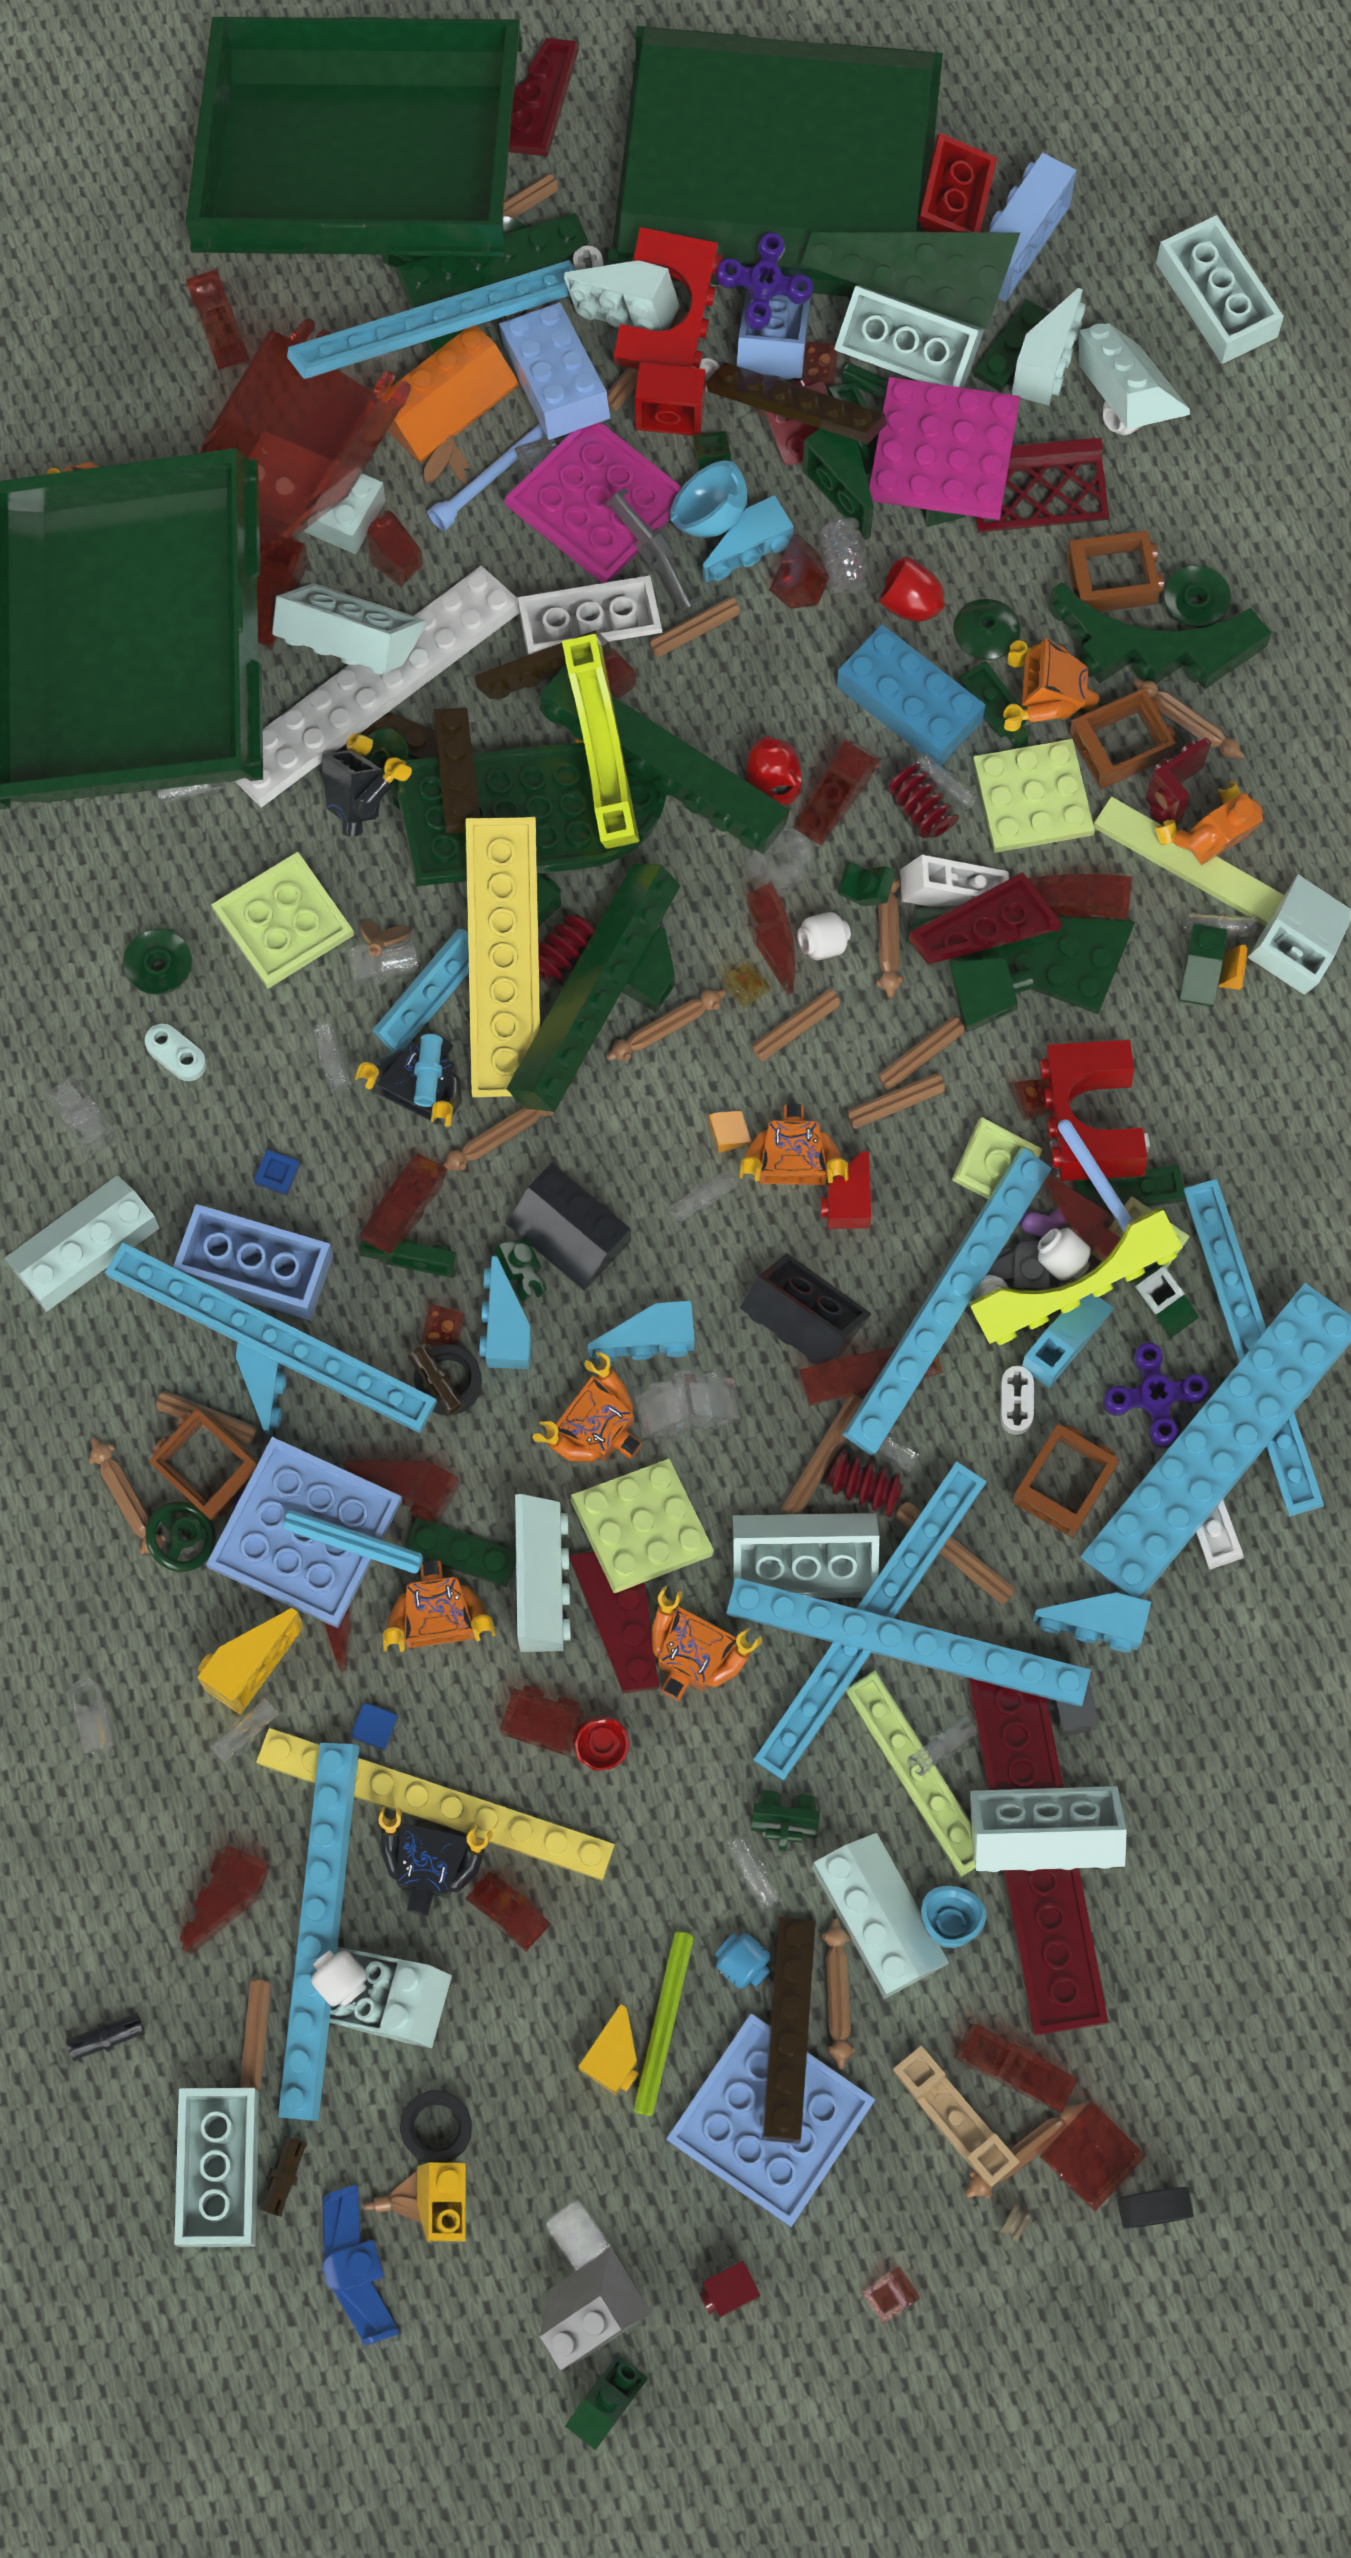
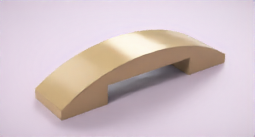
[893,2045,1020,2188]

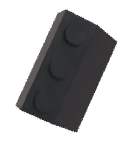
[506,1162,631,1291]
[740,1253,872,1369]

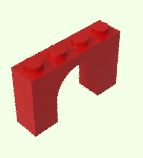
[613,227,723,369]
[1039,1040,1148,1181]

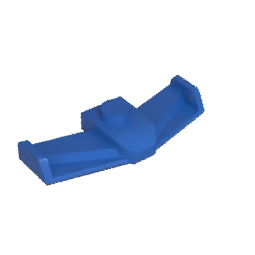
[322,2184,401,2346]

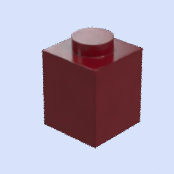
[699,2261,761,2319]

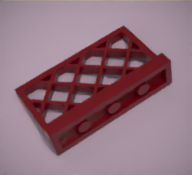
[975,437,1110,533]

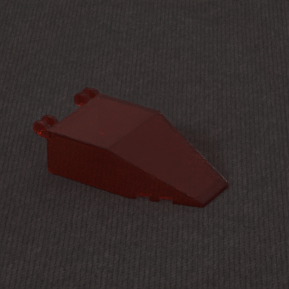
[199,318,411,564]

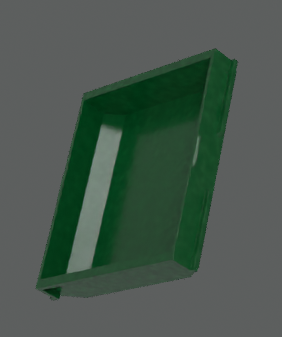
[186,17,523,257]
[608,26,943,297]
[0,448,263,810]

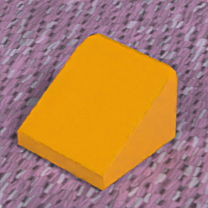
[1218,945,1248,990]
[708,1111,752,1153]

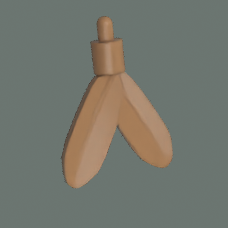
[424,435,471,485]
[359,919,412,957]
[364,2171,422,2223]

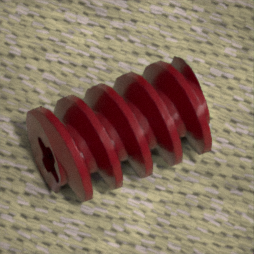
[888,763,959,838]
[538,914,595,987]
[825,1450,905,1518]

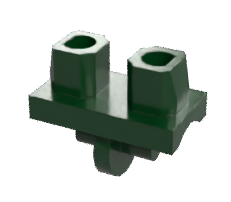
[751,1790,820,1852]

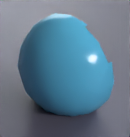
[670,460,747,538]

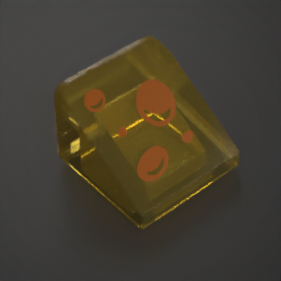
[723,962,771,1009]

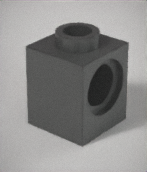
[1051,1681,1100,1737]

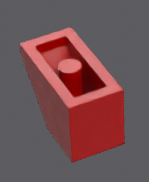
[820,1151,871,1229]

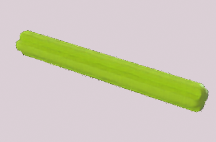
[634,1931,694,2116]

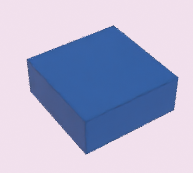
[254,1150,300,1196]
[350,1703,398,1751]

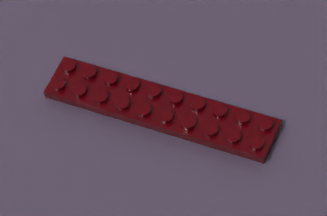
[967,1677,1109,2036]

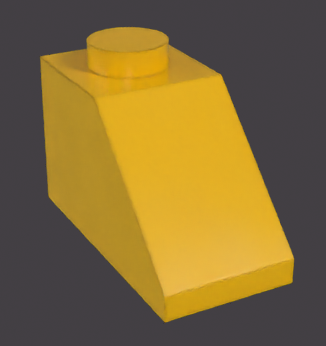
[578,2004,639,2095]

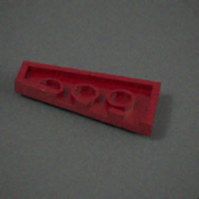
[509,38,579,157]
[909,872,1062,965]
[569,1552,659,1694]

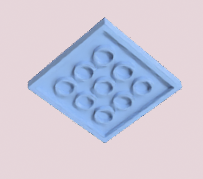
[206,1437,402,1628]
[666,2014,876,2228]

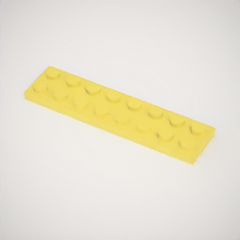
[466,817,540,1098]

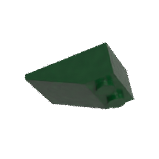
[803,429,874,540]

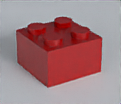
[635,362,706,436]

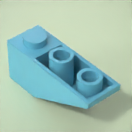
[703,495,794,583]
[480,1256,532,1369]
[1022,1293,1114,1389]
[587,1301,695,1362]
[236,1343,286,1439]
[1032,1592,1151,1653]

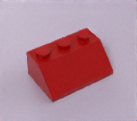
[918,133,997,232]

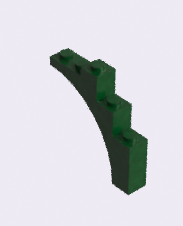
[1049,582,1272,690]

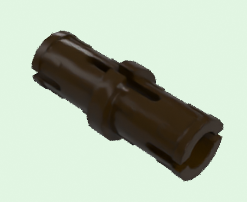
[408,1345,465,1416]
[259,2136,307,2217]

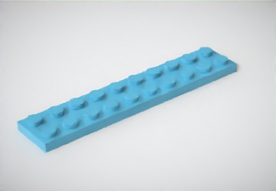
[1080,1283,1351,1599]

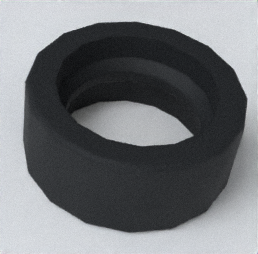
[413,1344,482,1416]
[400,2090,472,2163]
[1118,2187,1194,2229]

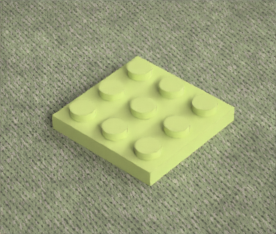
[973,739,1095,853]
[211,852,354,989]
[570,1459,714,1593]

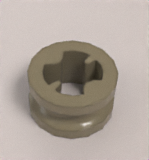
[1000,2202,1033,2242]

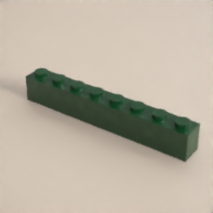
[540,665,790,855]
[506,863,681,1112]

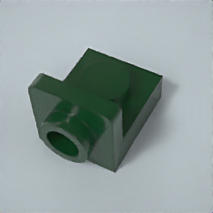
[693,431,731,471]
[838,862,896,906]

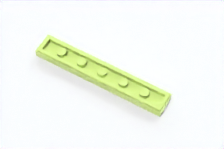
[1094,796,1284,926]
[845,1670,976,1878]

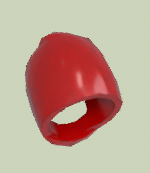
[878,556,945,622]
[745,736,802,806]

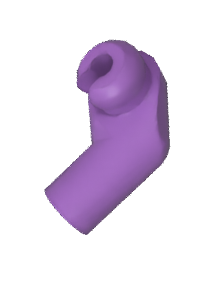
[1018,1205,1072,1237]

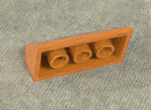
[374,325,519,464]

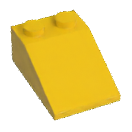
[197,1608,304,1715]

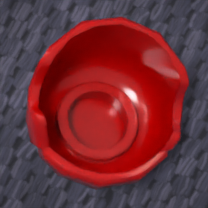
[574,1715,630,1771]

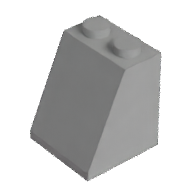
[540,2247,652,2371]

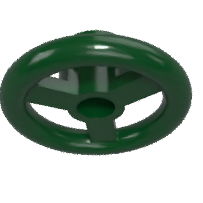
[145,1501,216,1572]

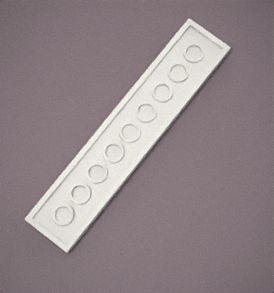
[235,566,519,808]

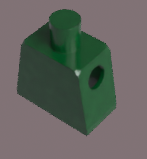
[949,958,1034,1032]

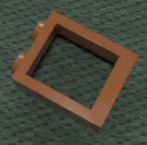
[1066,530,1164,612]
[1069,688,1177,790]
[148,1408,259,1521]
[1012,1423,1120,1539]

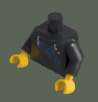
[322,733,412,837]
[354,1036,462,1127]
[378,1806,493,1916]

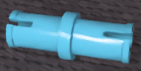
[414,1034,443,1107]

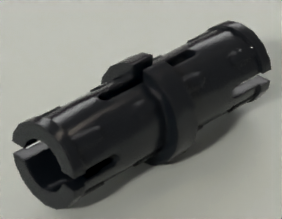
[66,2012,145,2061]

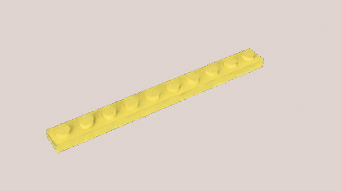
[256,1728,615,1881]

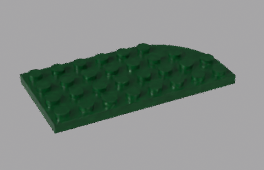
[394,742,667,887]

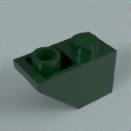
[622,927,675,1013]
[1129,1263,1199,1338]
[565,2355,648,2450]

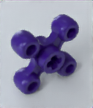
[716,232,813,330]
[1103,1342,1209,1448]

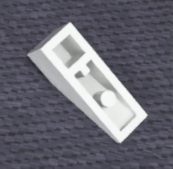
[900,855,1009,907]

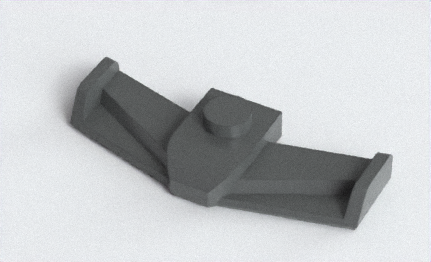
[604,488,699,616]
[986,1240,1103,1290]

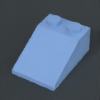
[737,288,811,379]

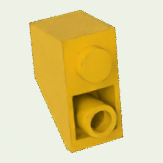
[417,2162,466,2242]

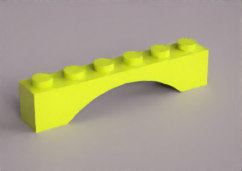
[562,634,640,849]
[969,1207,1182,1345]

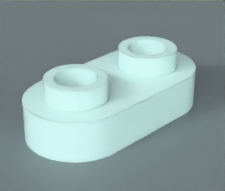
[145,1024,206,1081]

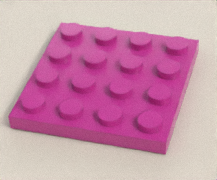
[869,377,1020,520]
[504,422,682,583]

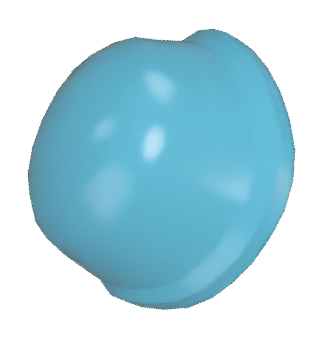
[921,1886,986,1948]

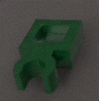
[493,1237,547,1301]

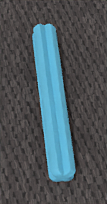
[283,1510,423,1573]

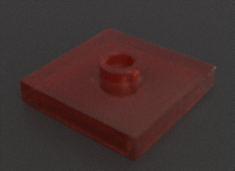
[1040,2102,1146,2211]

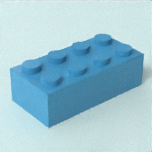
[837,624,985,768]

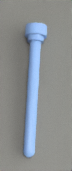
[427,423,546,531]
[1058,1119,1157,1270]

